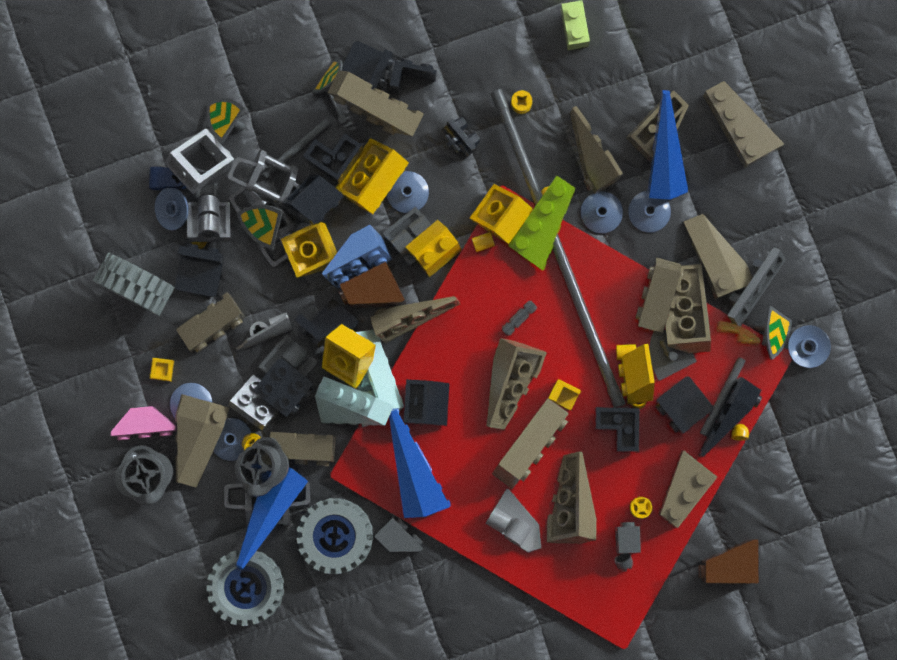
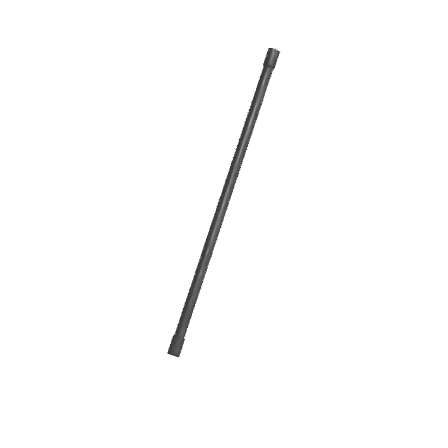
[490,89,626,408]

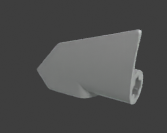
[236,312,293,351]
[485,489,541,553]

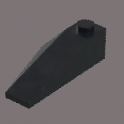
[698,377,762,458]

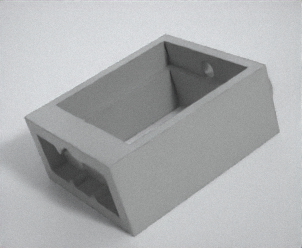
[165,129,234,194]

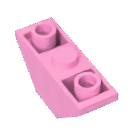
[111,406,177,440]

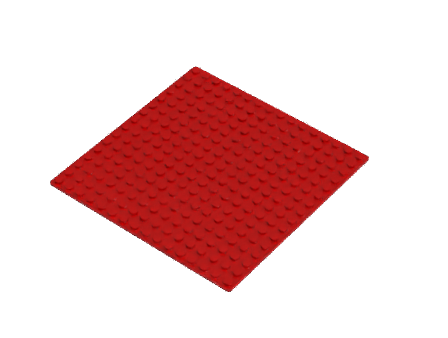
[330,186,792,649]

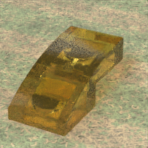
[716,321,760,345]

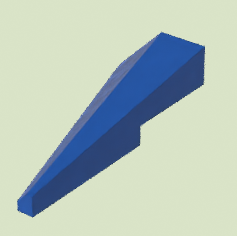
[647,90,688,200]
[389,408,451,518]
[235,467,308,570]

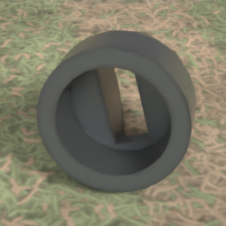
[614,553,633,572]

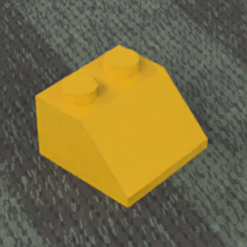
[470,184,533,244]
[406,220,462,277]
[281,222,337,278]
[322,324,376,389]
[618,344,654,404]

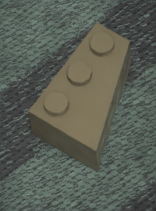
[635,257,681,333]
[176,292,246,353]
[270,432,336,466]
[659,450,717,528]

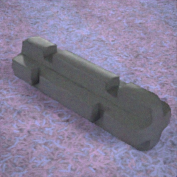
[502,300,537,336]

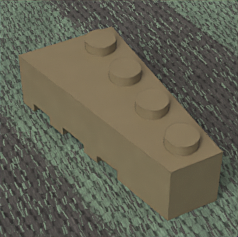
[328,70,424,136]
[703,81,784,169]
[492,398,569,489]

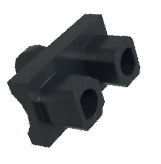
[442,117,481,158]

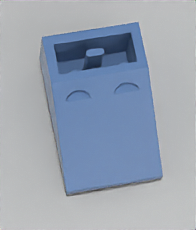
[322,225,393,289]

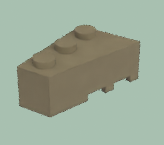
[626,90,689,163]

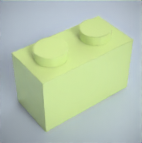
[561,0,590,50]

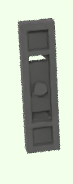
[727,247,786,328]

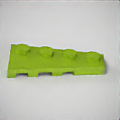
[508,176,575,270]

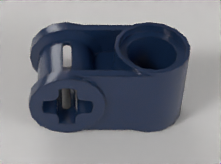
[149,167,187,191]

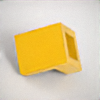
[549,379,581,410]

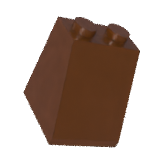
[339,262,406,308]
[698,539,759,583]

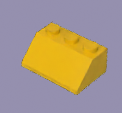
[336,138,409,214]

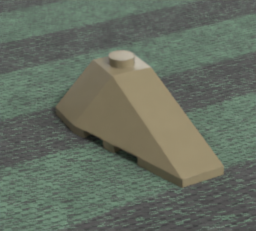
[570,106,623,194]
[683,214,753,300]
[666,264,711,353]
[370,296,460,344]
[486,338,547,429]
[175,394,229,488]
[547,452,596,544]

